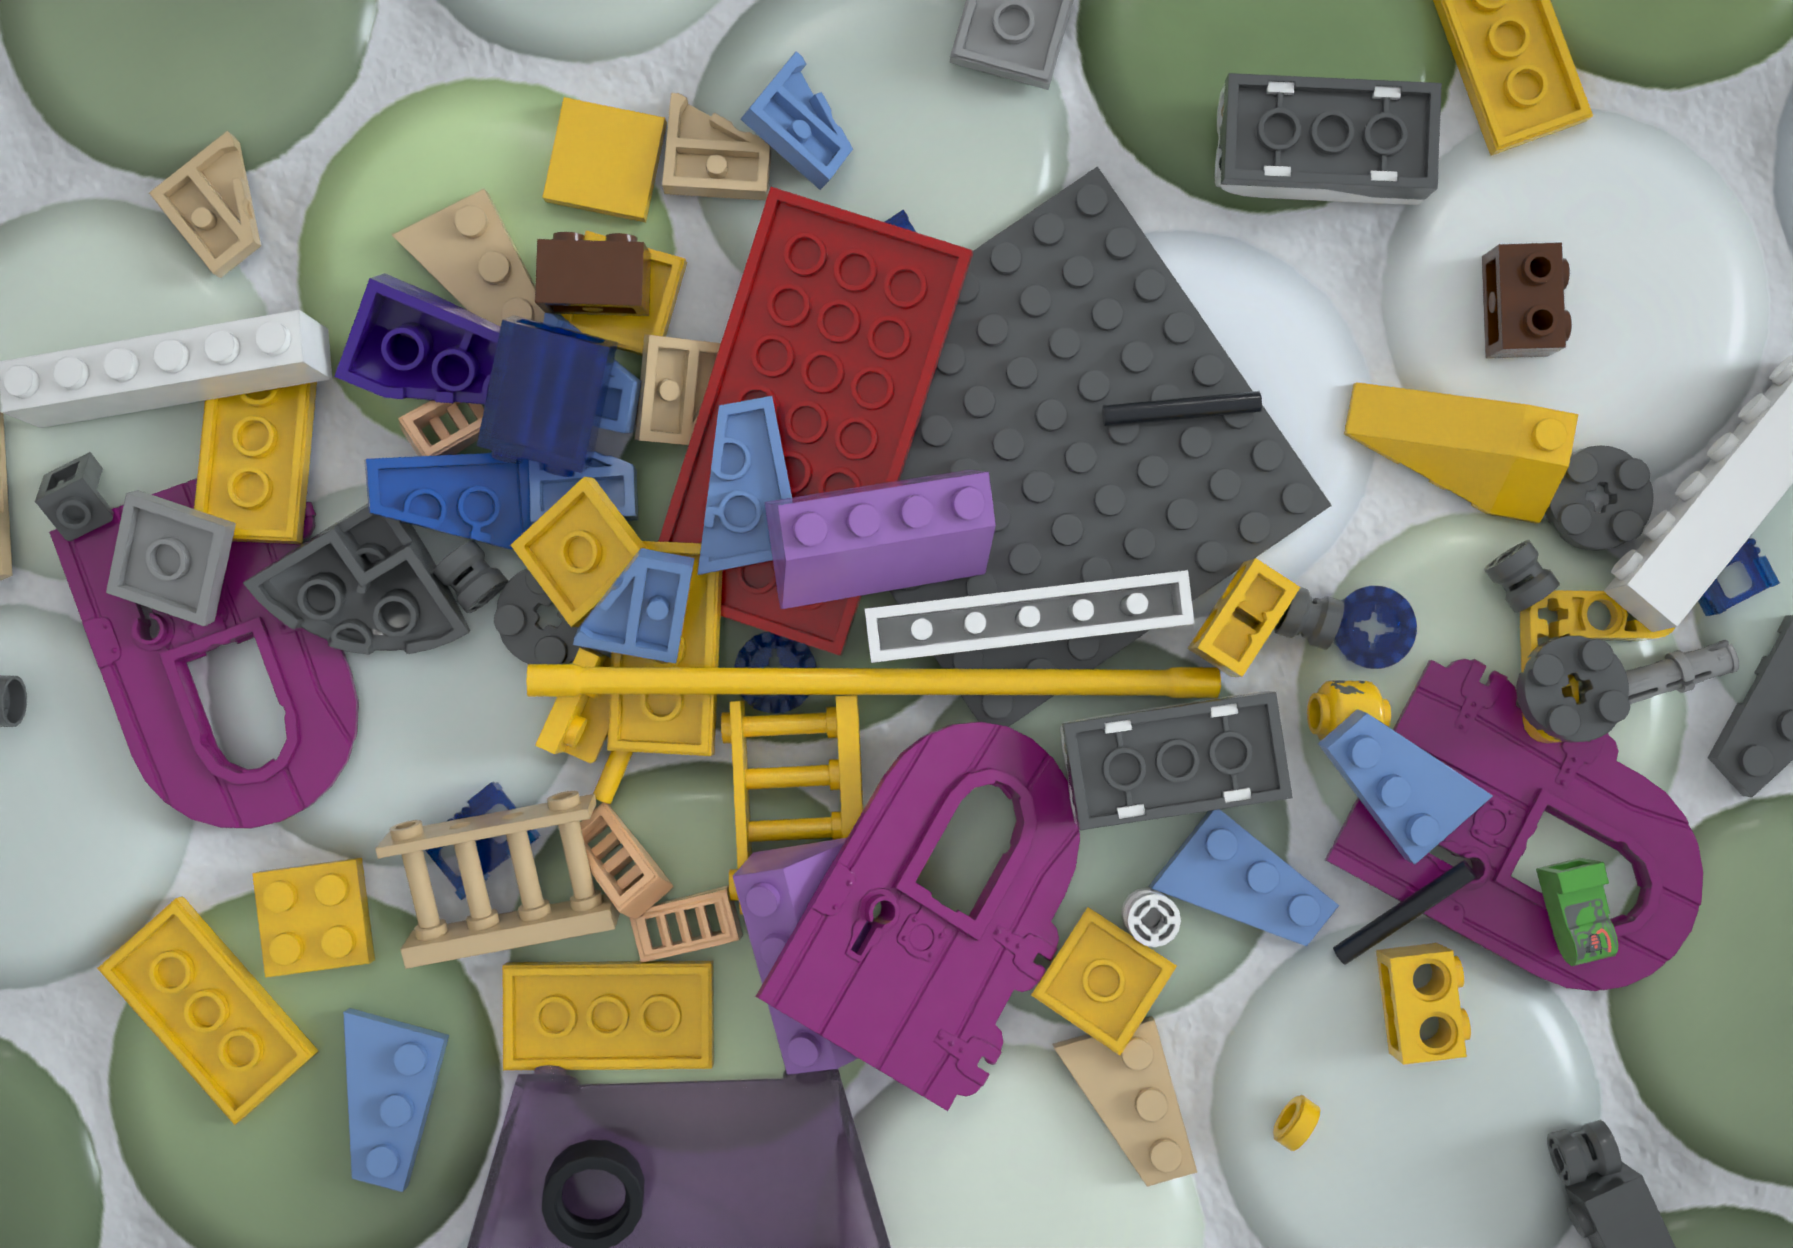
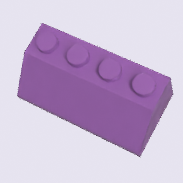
[764,470,996,609]
[733,838,872,1075]

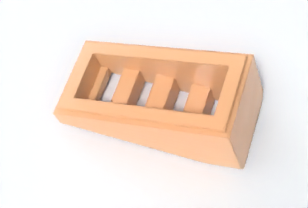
[398,400,518,456]
[580,802,673,919]
[630,885,743,963]

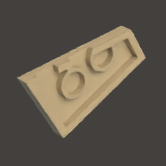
[392,189,545,342]
[1052,1016,1197,1187]

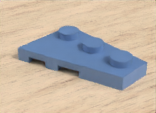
[697,396,792,575]
[1318,709,1493,865]
[1149,809,1339,946]
[343,1008,449,1192]

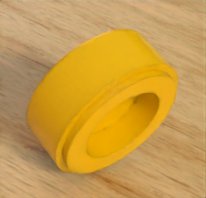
[1273,1095,1321,1151]

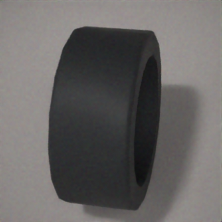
[541,1139,645,1248]

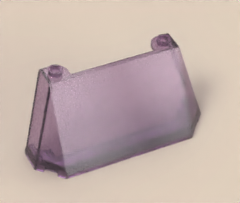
[467,1065,891,1248]

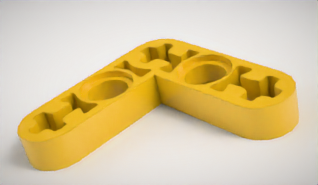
[1520,590,1675,743]

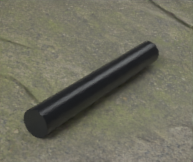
[1102,391,1262,426]
[1333,860,1477,965]

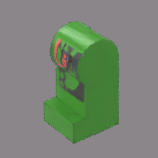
[1536,858,1618,966]

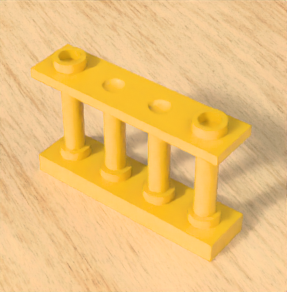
[721,695,864,914]

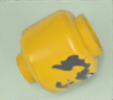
[1307,680,1391,741]

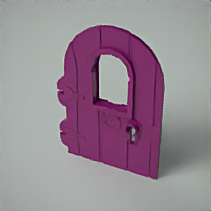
[49,478,359,829]
[1325,659,1704,991]
[755,722,1080,1111]

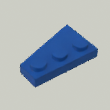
[364,451,532,551]

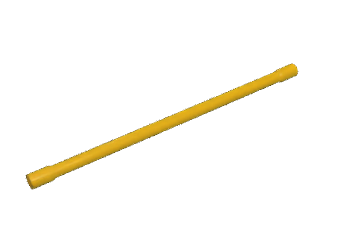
[526,664,1221,698]

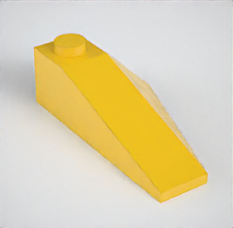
[1344,382,1579,524]

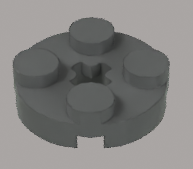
[1545,445,1654,551]
[494,569,587,664]
[1516,636,1630,743]

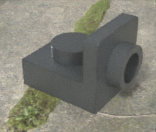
[35,452,114,541]

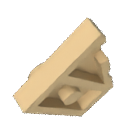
[662,93,772,201]
[149,131,261,278]
[635,334,721,445]

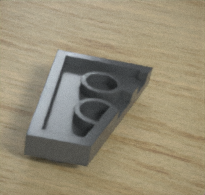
[1707,615,1793,797]

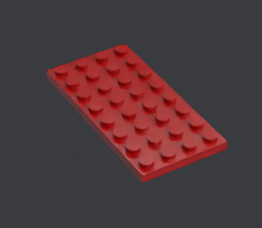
[658,187,973,656]

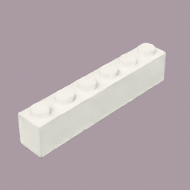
[0,310,332,428]
[1604,355,1793,632]
[865,570,1195,663]

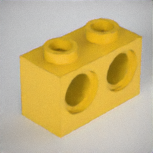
[1187,558,1301,677]
[1376,943,1471,1065]

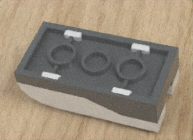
[1215,73,1442,205]
[1060,691,1293,830]

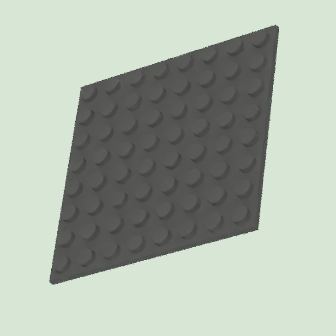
[889,166,1332,727]

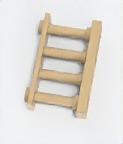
[375,791,620,969]

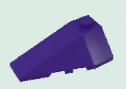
[334,273,573,412]

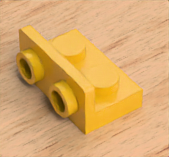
[535,648,611,763]

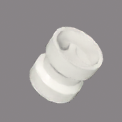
[1121,887,1181,947]

